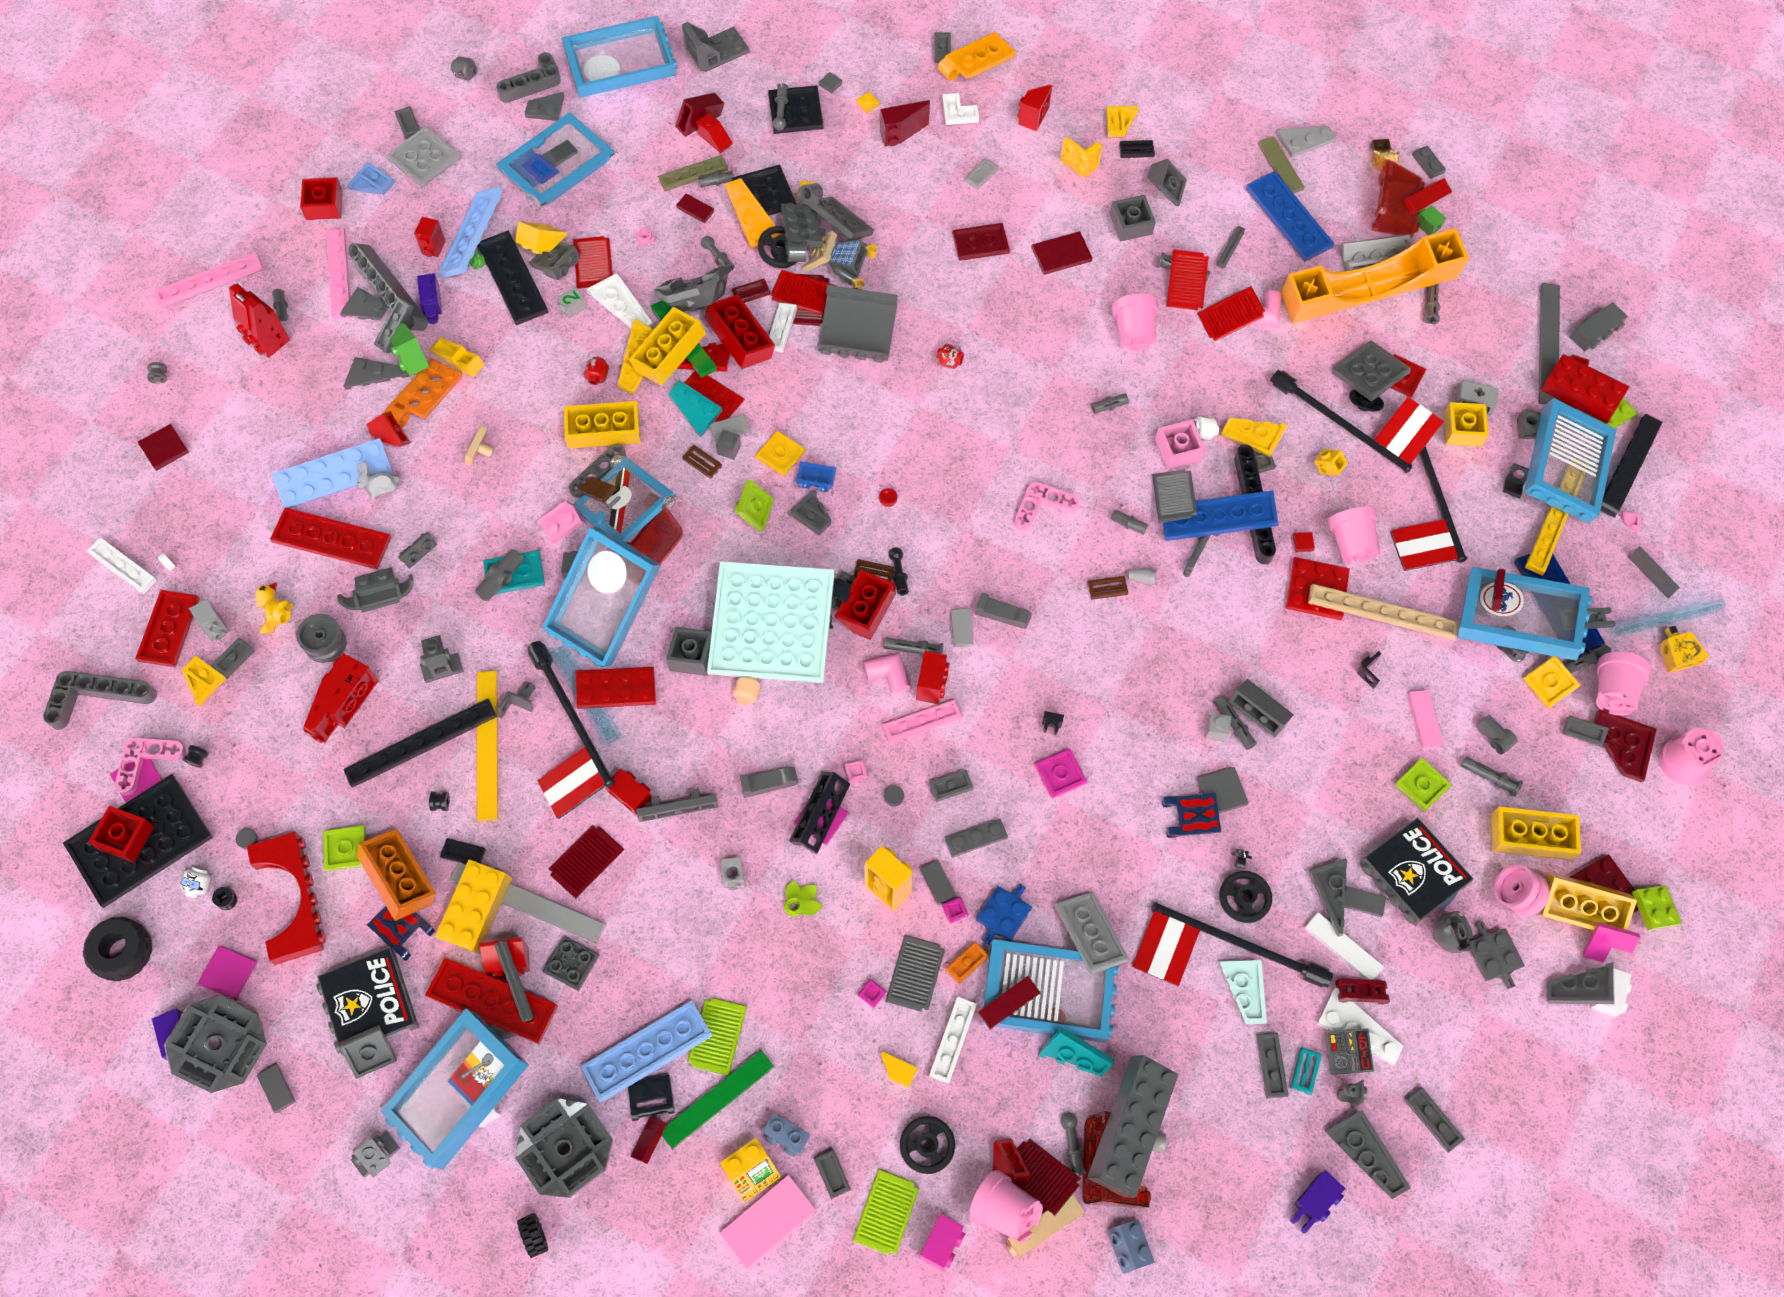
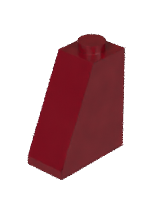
[675,93,725,137]

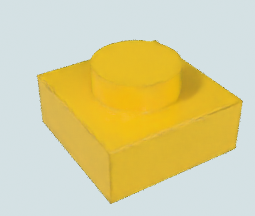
[856,91,880,114]

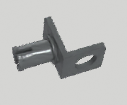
[497,682,536,718]

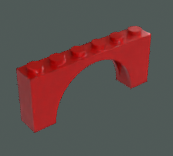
[247,832,326,965]

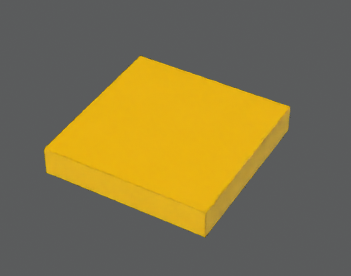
[755,430,806,477]
[1523,656,1580,709]

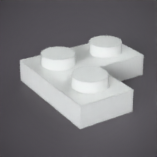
[942,93,979,125]

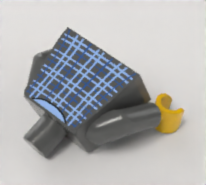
[828,239,877,290]

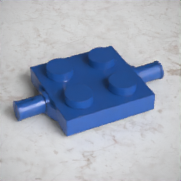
[976,884,1032,945]

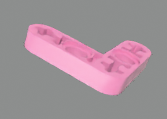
[1015,482,1079,531]
[115,738,186,795]

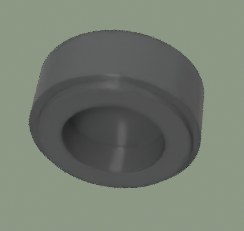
[884,786,904,807]
[235,828,258,850]

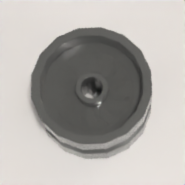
[296,614,347,663]

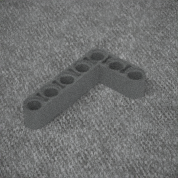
[43,671,157,730]

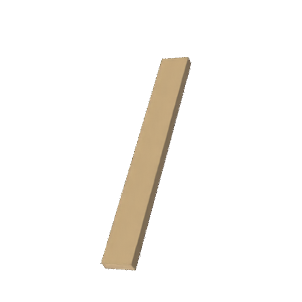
[1308,584,1458,640]

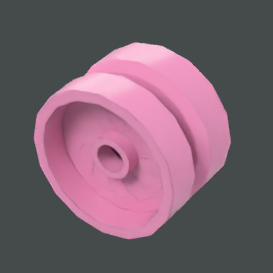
[1494,864,1550,916]

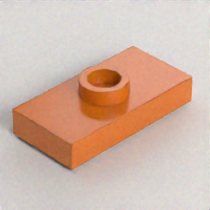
[945,941,989,985]

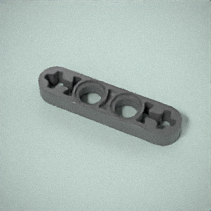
[569,444,626,498]

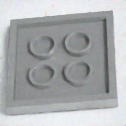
[387,126,460,188]

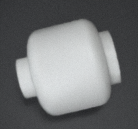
[1193,415,1219,441]

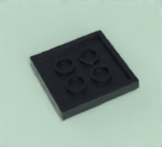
[768,85,823,134]
[732,164,797,216]

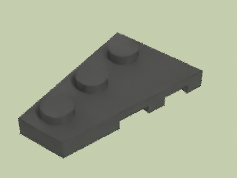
[1547,962,1615,1004]

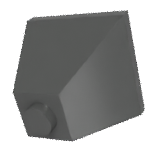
[1147,158,1187,206]

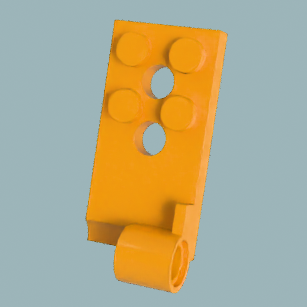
[937,32,1016,81]

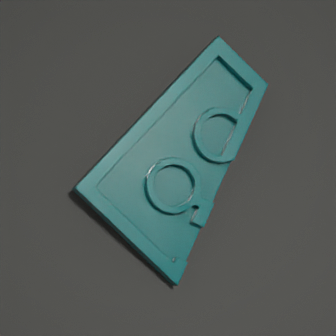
[668,380,723,438]
[1038,1027,1115,1077]

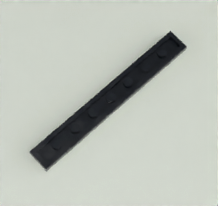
[343,698,498,788]

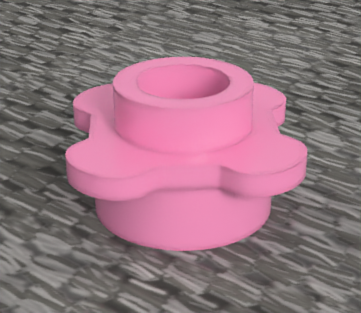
[635,228,655,246]

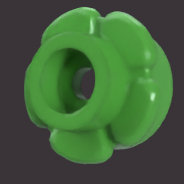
[469,252,485,270]

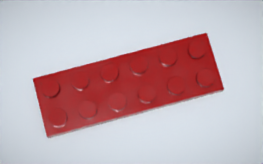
[270,507,392,570]
[425,957,558,1045]

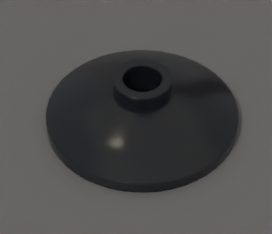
[1349,389,1384,412]

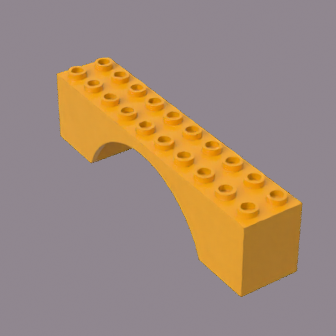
[1281,228,1469,324]

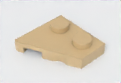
[802,231,837,272]

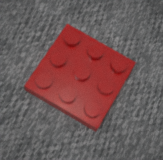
[1285,557,1350,621]

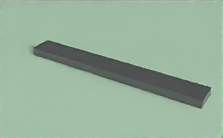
[1538,283,1560,405]

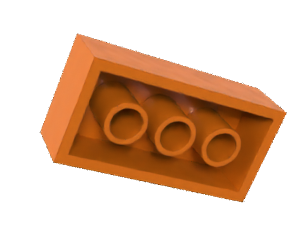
[356,828,436,921]

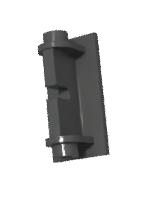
[398,532,438,569]
[1337,1080,1367,1108]

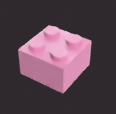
[1155,419,1205,470]

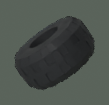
[82,917,152,981]

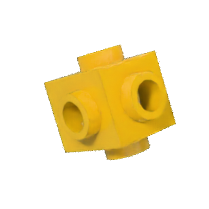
[1314,449,1348,476]

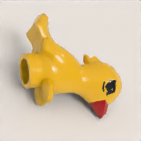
[255,583,293,634]

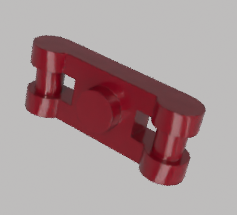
[1335,978,1390,1005]

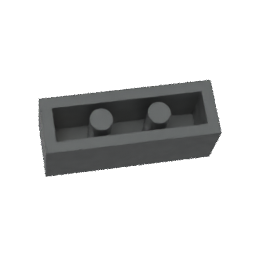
[1570,302,1628,352]
[1228,679,1294,738]

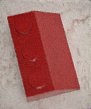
[835,570,896,640]

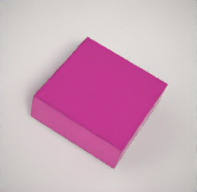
[942,897,969,924]
[858,979,887,1009]

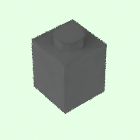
[716,429,741,460]

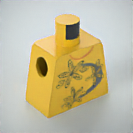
[1660,626,1709,673]

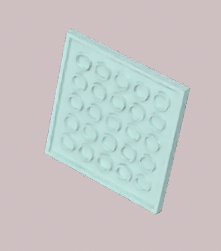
[707,562,835,683]

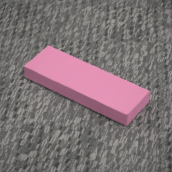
[1408,690,1443,748]

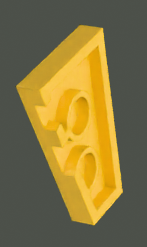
[1221,418,1288,457]

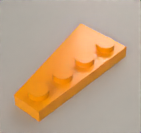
[725,178,782,249]

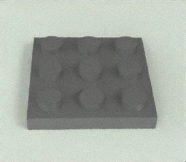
[1332,341,1411,401]

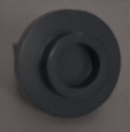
[1232,849,1252,869]

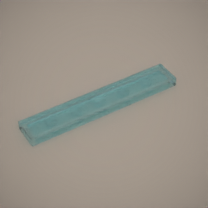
[1612,599,1726,637]
[550,645,623,747]

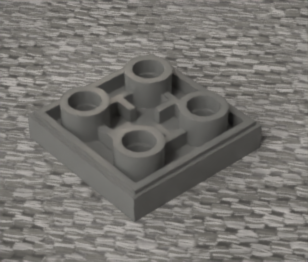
[542,936,600,992]

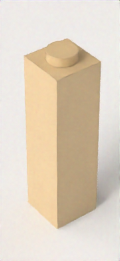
[1006,1195,1085,1259]

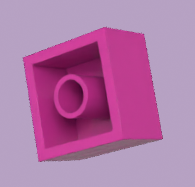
[919,1214,965,1271]

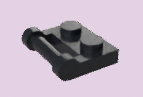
[628,1075,675,1121]

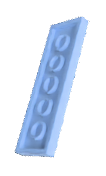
[437,186,503,278]
[271,438,393,508]
[580,1000,712,1103]

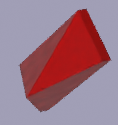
[992,1139,1031,1180]

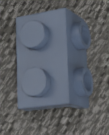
[762,1113,810,1158]
[1107,1219,1155,1274]

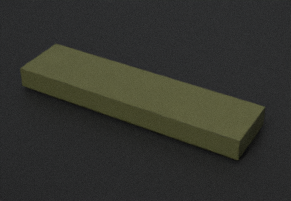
[1258,136,1305,194]
[658,155,728,192]

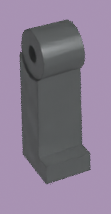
[975,592,1032,629]
[740,767,798,798]

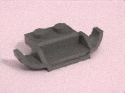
[337,567,414,613]

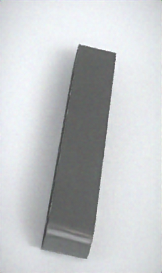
[348,243,428,331]

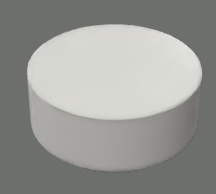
[157,553,176,571]

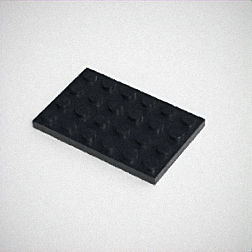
[63,774,213,908]

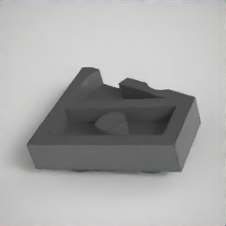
[525,92,565,121]
[340,287,389,320]
[791,490,832,536]

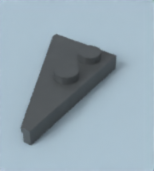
[343,357,415,389]
[1309,858,1347,937]

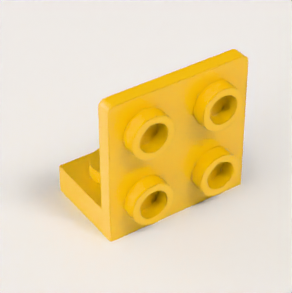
[1061,136,1103,178]

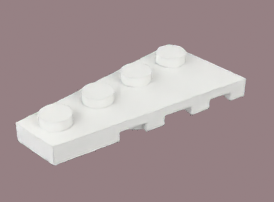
[587,273,653,329]
[1317,986,1403,1066]

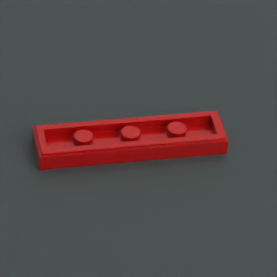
[1404,177,1452,215]

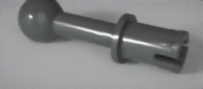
[773,83,788,131]
[701,236,735,270]
[1060,1112,1086,1176]

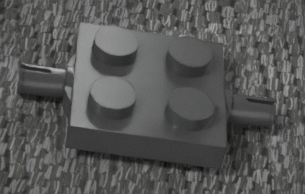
[1469,921,1525,989]

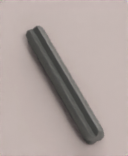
[495,941,534,1022]

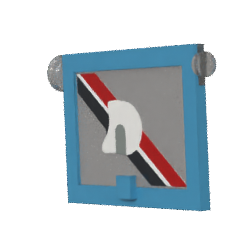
[574,455,676,543]

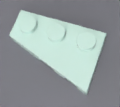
[1219,960,1267,1024]

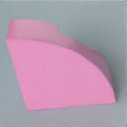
[1621,511,1641,532]

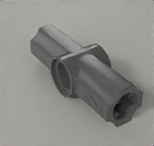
[475,549,525,602]

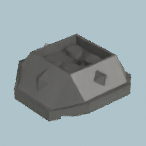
[654,264,731,312]
[164,995,267,1093]
[515,1098,613,1198]

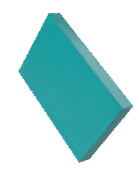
[483,550,545,595]

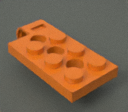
[384,358,462,428]

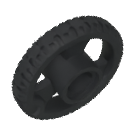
[758,226,797,269]
[1219,871,1273,923]
[900,1116,955,1174]

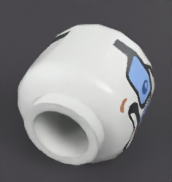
[180,866,211,898]

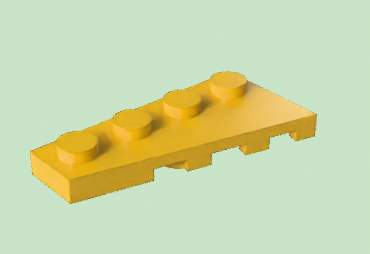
[617,318,654,395]

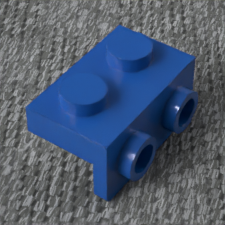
[795,461,837,492]

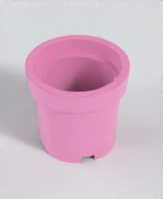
[1112,294,1158,350]
[1327,507,1380,564]
[1596,651,1651,715]
[1659,727,1724,786]
[970,1170,1043,1243]

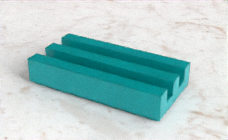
[1290,1047,1322,1096]

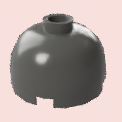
[1433,911,1473,953]

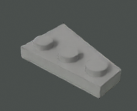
[1276,126,1336,158]

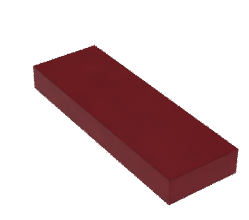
[978,976,1041,1030]

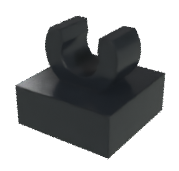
[1042,711,1064,735]

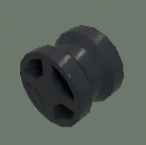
[182,745,209,768]
[429,791,450,812]
[212,887,238,911]

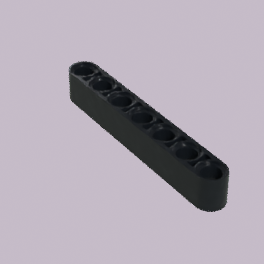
[1601,413,1663,518]
[1234,444,1276,564]

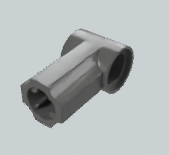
[1476,714,1518,755]

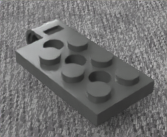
[799,183,874,240]
[780,203,822,262]

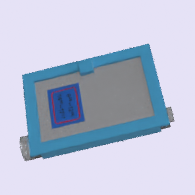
[496,112,615,211]

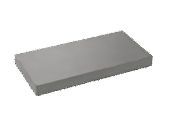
[1055,892,1129,974]

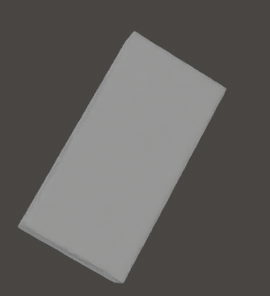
[964,158,999,191]
[710,414,750,442]
[951,609,974,647]

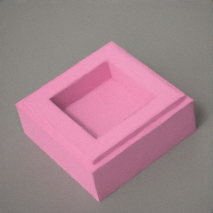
[844,760,868,783]

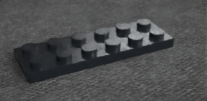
[477,230,549,326]

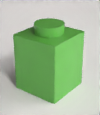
[1415,205,1446,236]

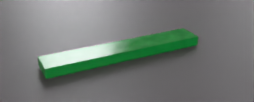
[651,300,717,378]
[662,1050,775,1150]

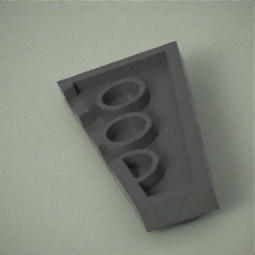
[1325,1110,1411,1199]

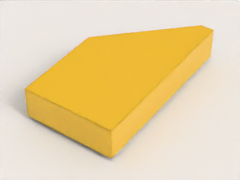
[881,1051,918,1088]

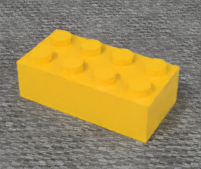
[629,307,706,386]
[564,401,641,449]
[1491,806,1581,861]
[865,845,913,912]
[435,860,512,954]
[1539,872,1637,930]

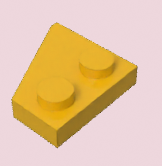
[1106,106,1139,137]
[182,655,226,707]

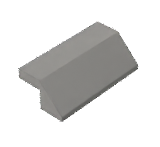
[1341,234,1410,271]

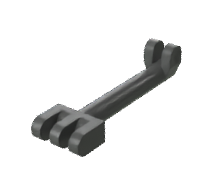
[1183,534,1220,577]

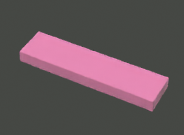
[882,699,962,743]

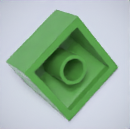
[390,322,429,376]

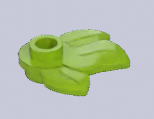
[784,881,822,917]

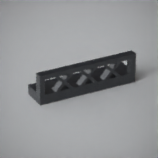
[789,772,850,854]

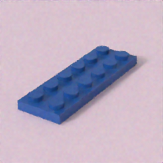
[1246,171,1335,262]
[1163,490,1278,541]

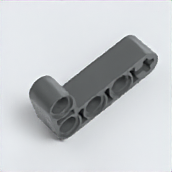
[496,52,561,103]

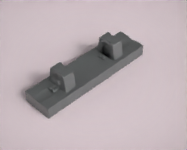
[636,788,718,822]

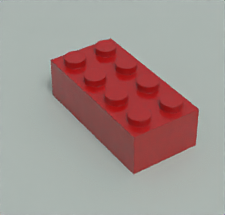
[704,294,775,369]
[1541,354,1630,424]

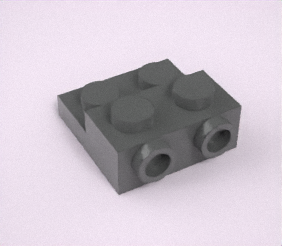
[529,242,580,280]

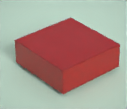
[1293,532,1315,552]

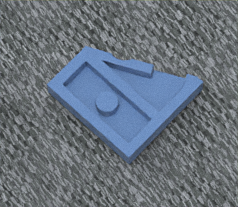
[347,162,395,195]

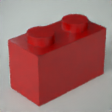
[414,216,446,257]
[605,768,652,815]

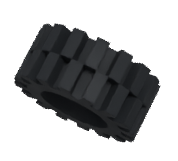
[517,1213,549,1258]

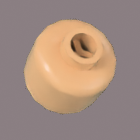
[733,677,761,706]

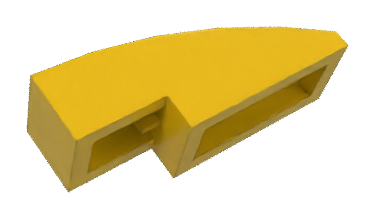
[429,337,485,377]

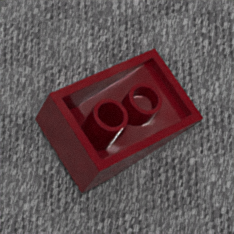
[880,100,930,146]

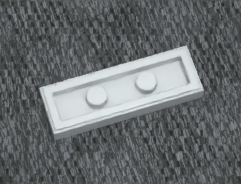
[769,303,797,352]

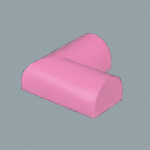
[1252,290,1282,328]
[863,652,910,693]

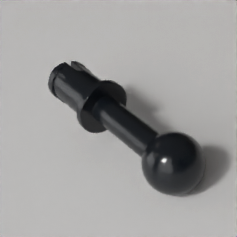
[888,547,909,596]

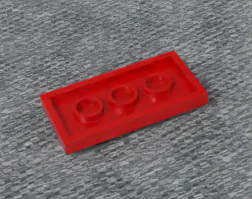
[135,589,200,668]
[575,667,656,709]

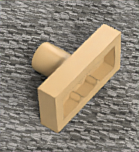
[465,426,495,466]

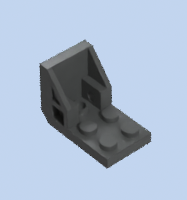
[682,22,750,72]

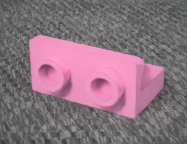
[537,501,584,544]

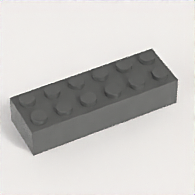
[1087,1055,1179,1197]

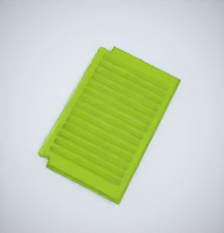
[687,997,748,1076]
[853,1169,919,1255]

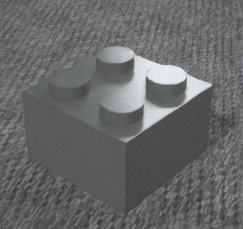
[1110,195,1156,242]
[666,627,712,676]

